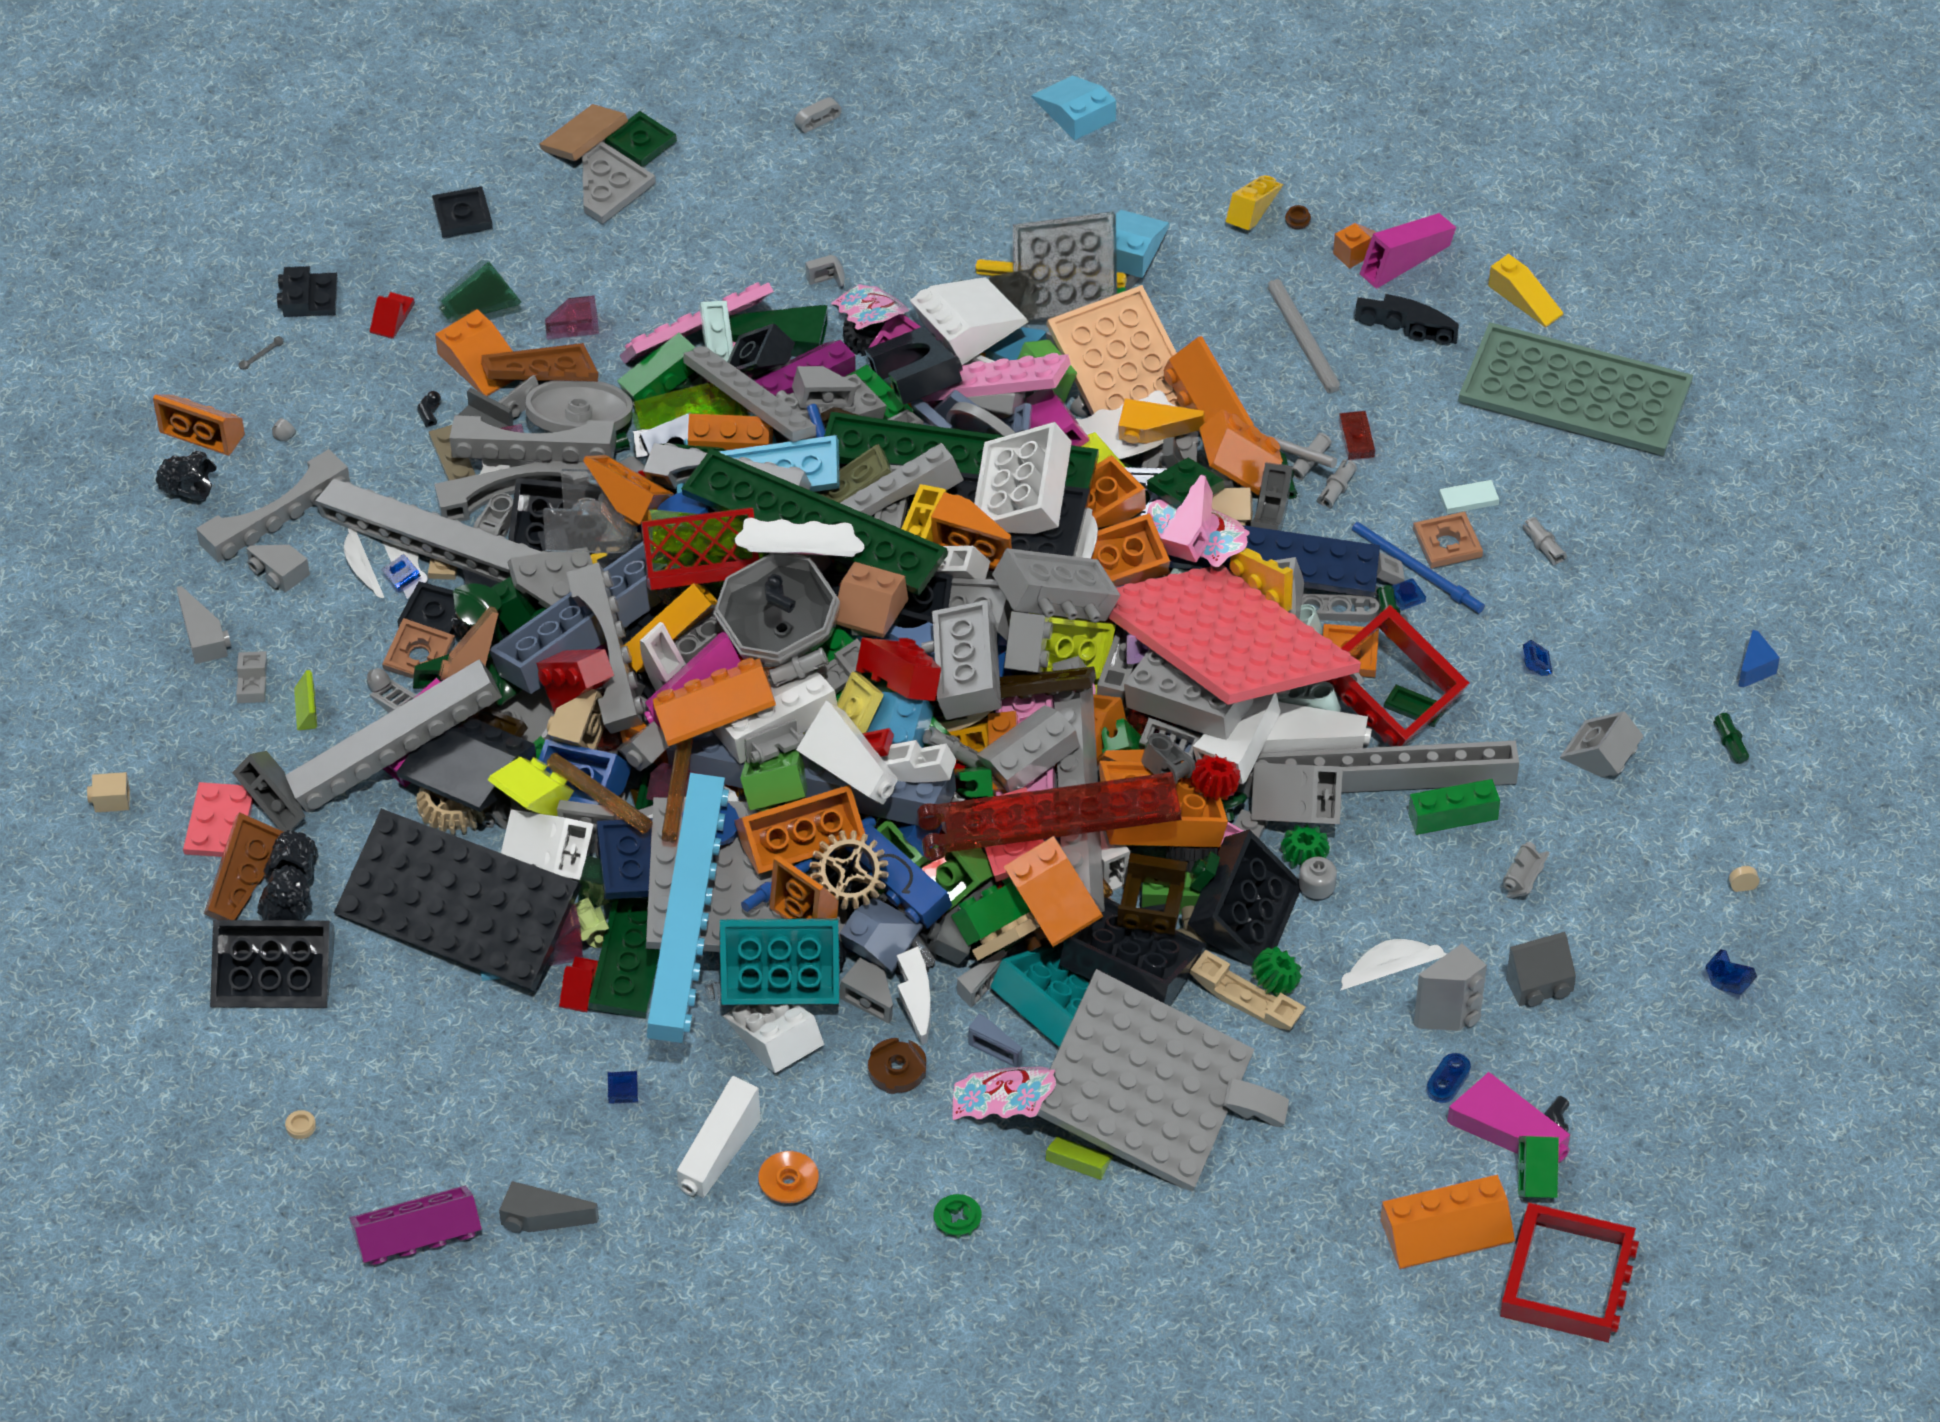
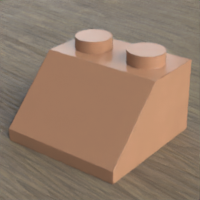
[836,562,908,638]

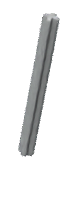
[1268,279,1340,393]

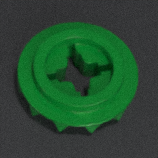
[933,1194,982,1239]

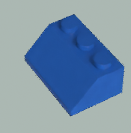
[538,739,632,806]

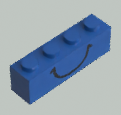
[845,824,953,929]

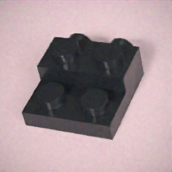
[277,266,338,317]

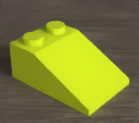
[1028,612,1116,679]

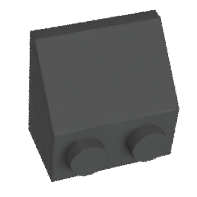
[1506,932,1576,1007]

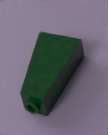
[729,305,828,357]

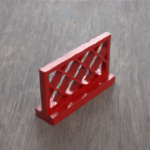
[641,507,759,590]

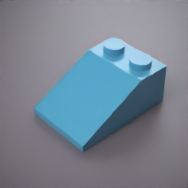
[1031,75,1116,141]
[1094,210,1169,278]

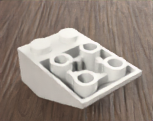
[501,809,595,884]
[723,1004,824,1073]

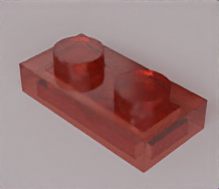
[1339,411,1375,460]

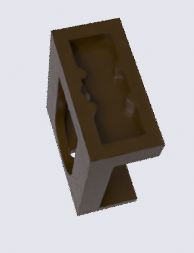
[1117,853,1187,935]

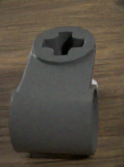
[1141,733,1196,787]

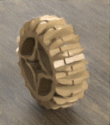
[416,787,493,835]
[809,830,888,910]

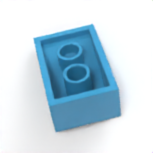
[866,692,935,748]

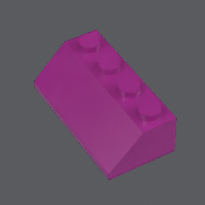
[752,340,856,396]
[349,1185,482,1265]

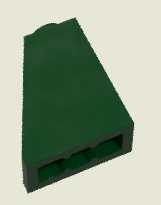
[491,577,544,634]

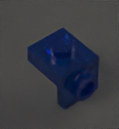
[1706,949,1757,995]

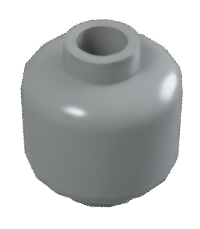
[1299,857,1337,899]

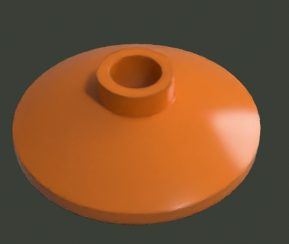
[758,1151,819,1203]

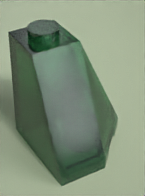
[437,260,521,321]

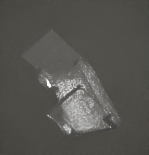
[543,469,640,553]

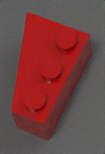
[856,637,942,701]
[536,649,614,714]

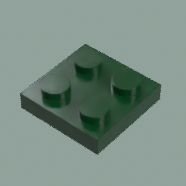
[605,111,677,167]
[1147,457,1225,508]

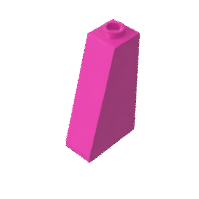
[1360,213,1456,289]
[1026,389,1089,447]
[644,632,741,730]
[1447,1072,1570,1163]

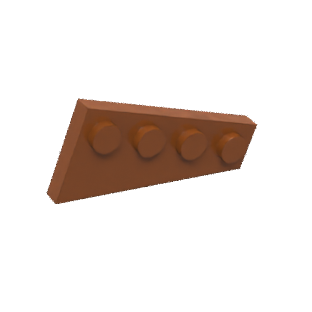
[481,343,598,382]
[204,812,283,920]

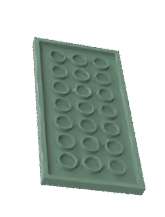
[1458,322,1693,456]

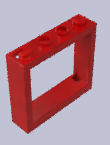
[1325,605,1470,747]
[1500,1202,1639,1343]

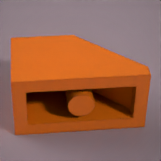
[1333,223,1376,269]

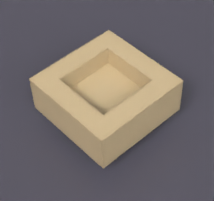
[428,558,458,580]

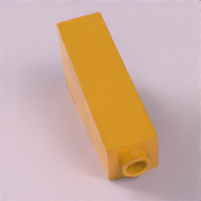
[624,583,718,673]

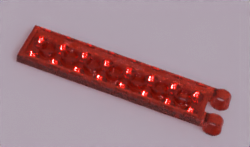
[917,772,1182,860]

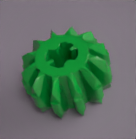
[1281,823,1330,869]
[1251,946,1302,997]

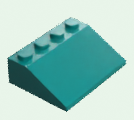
[720,919,840,1005]
[990,943,1090,1047]

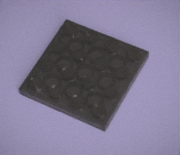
[1013,212,1117,324]

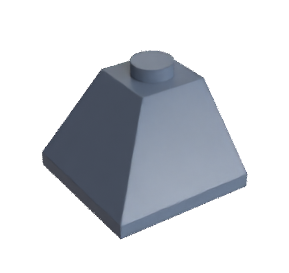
[839,898,923,973]

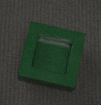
[1190,852,1220,892]

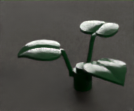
[453,583,547,707]

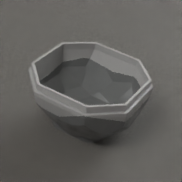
[713,553,840,667]

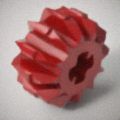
[1191,754,1240,801]

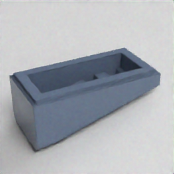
[968,1013,1022,1067]

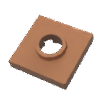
[1413,511,1483,568]
[382,618,455,679]

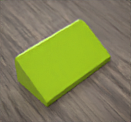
[294,670,317,730]
[1046,1136,1113,1180]

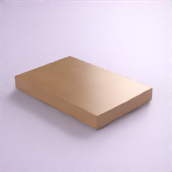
[539,104,628,161]

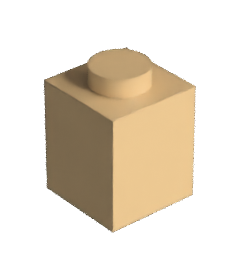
[87,772,130,812]

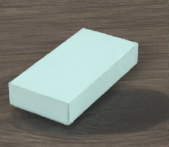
[1439,480,1499,514]

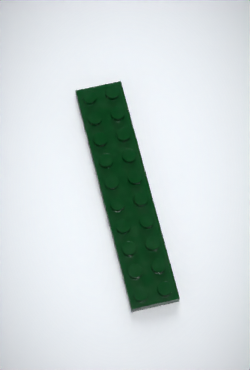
[824,412,1099,489]
[681,449,948,595]
[588,769,689,1019]

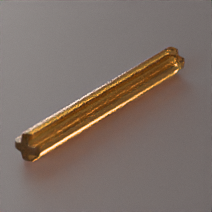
[661,737,693,843]
[547,753,653,833]

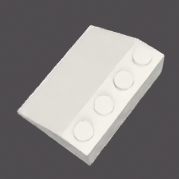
[910,277,1028,365]
[974,422,1072,534]
[712,671,838,764]

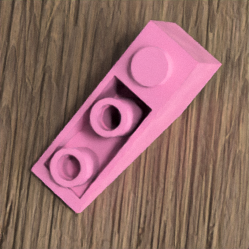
[1161,475,1213,562]

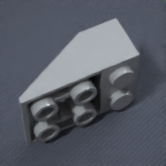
[1251,763,1343,824]

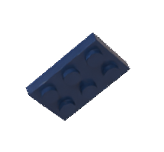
[596,818,652,899]

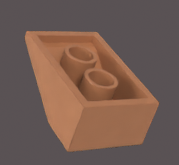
[439,606,498,680]

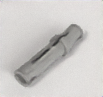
[923,726,986,768]

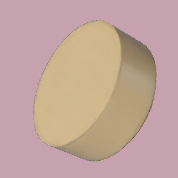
[1729,866,1760,892]
[285,1110,316,1139]

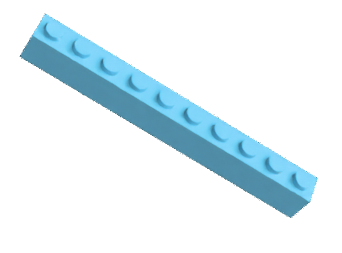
[647,773,729,1043]

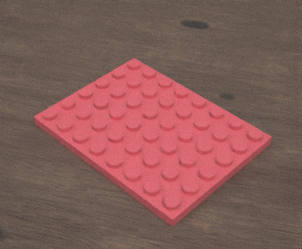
[1108,565,1361,705]

